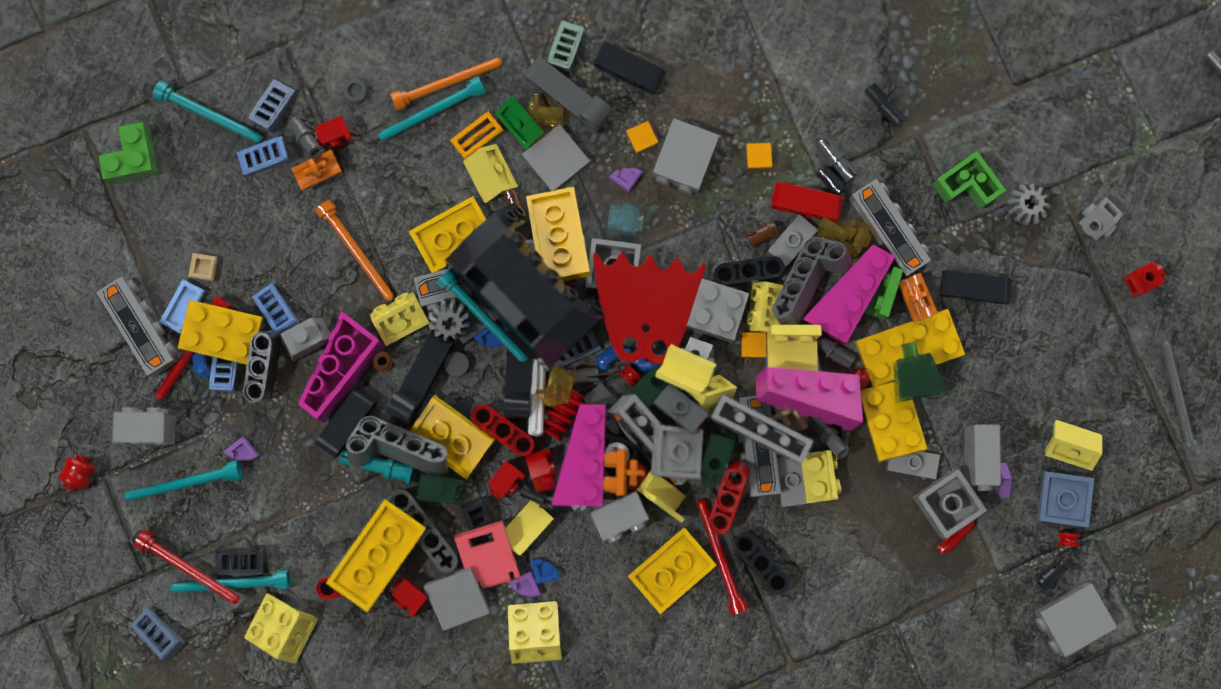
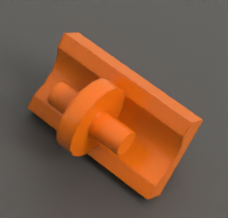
[291,150,342,191]
[898,273,938,323]
[603,449,644,496]

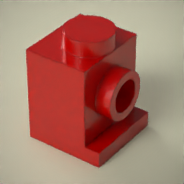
[314,115,354,150]
[1122,261,1165,298]
[525,449,557,493]
[488,461,526,500]
[389,578,429,617]

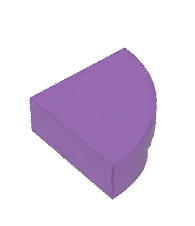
[609,168,643,193]
[224,436,260,461]
[998,463,1012,498]
[508,572,541,597]

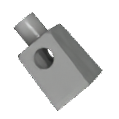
[281,318,331,362]

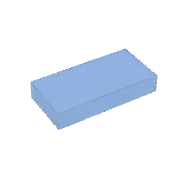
[159,279,206,334]

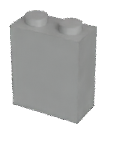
[652,118,719,195]
[964,425,1001,491]
[1034,582,1117,657]

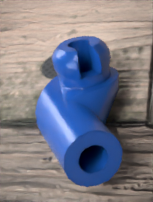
[596,346,631,371]
[633,349,666,373]
[192,353,211,378]

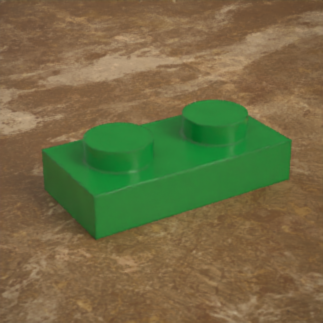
[495,96,544,150]

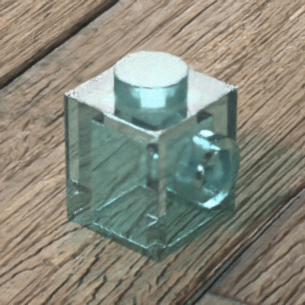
[607,202,644,237]

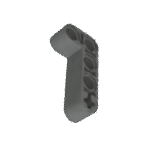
[523,57,612,134]
[772,237,853,325]
[346,416,448,476]
[370,490,459,572]

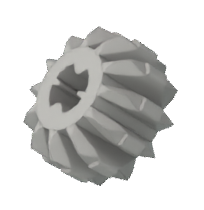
[1008,183,1051,225]
[428,298,470,341]

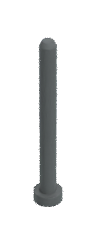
[1161,341,1199,449]

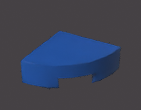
[474,327,504,348]
[530,559,561,584]

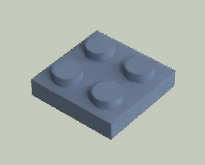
[1037,471,1095,528]

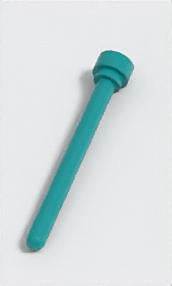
[378,76,487,141]
[152,80,263,143]
[436,269,528,362]
[124,460,243,501]
[170,570,291,593]

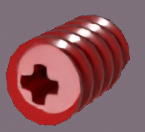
[543,385,585,441]

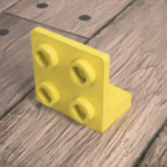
[767,325,821,371]
[245,594,318,664]
[508,601,562,664]

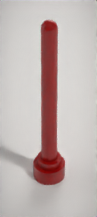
[155,296,233,400]
[697,499,749,616]
[134,530,240,604]

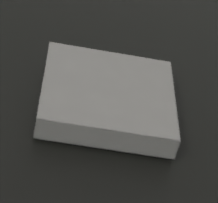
[522,124,590,191]
[651,425,704,480]
[424,566,490,631]

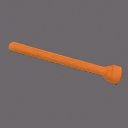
[390,58,502,112]
[315,200,393,301]

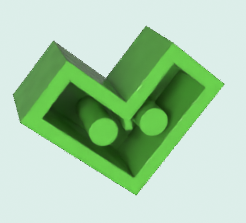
[99,122,159,185]
[932,151,1006,209]

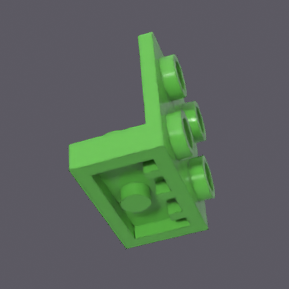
[852,259,903,320]

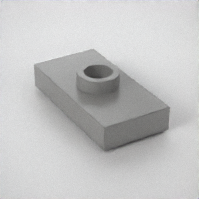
[767,214,818,268]
[886,452,940,480]
[777,457,807,507]

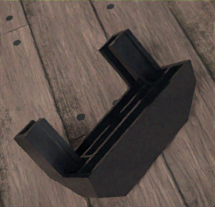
[445,203,604,372]

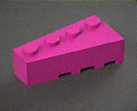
[801,245,895,344]
[298,311,385,423]
[755,367,863,431]
[552,404,605,507]

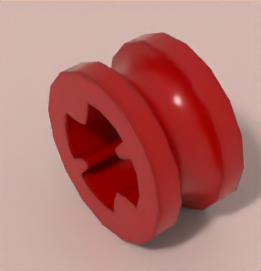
[618,364,642,388]
[1057,533,1080,547]

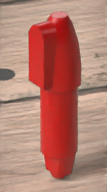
[937,520,975,555]

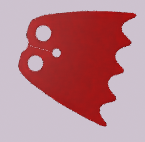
[593,252,705,364]

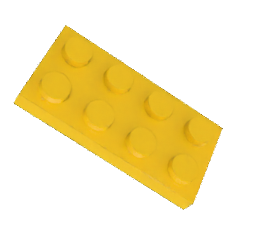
[526,187,591,281]
[855,309,965,387]
[326,499,427,612]

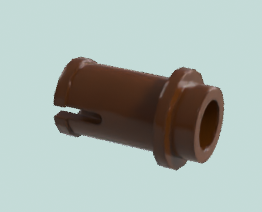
[502,188,527,216]
[746,221,779,248]
[373,352,393,372]

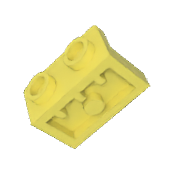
[747,282,783,333]
[370,292,429,346]
[801,450,841,503]

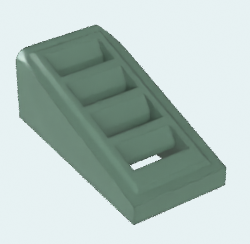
[547,21,585,74]

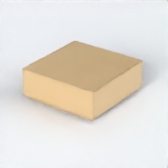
[188,253,218,282]

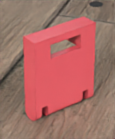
[454,520,521,589]

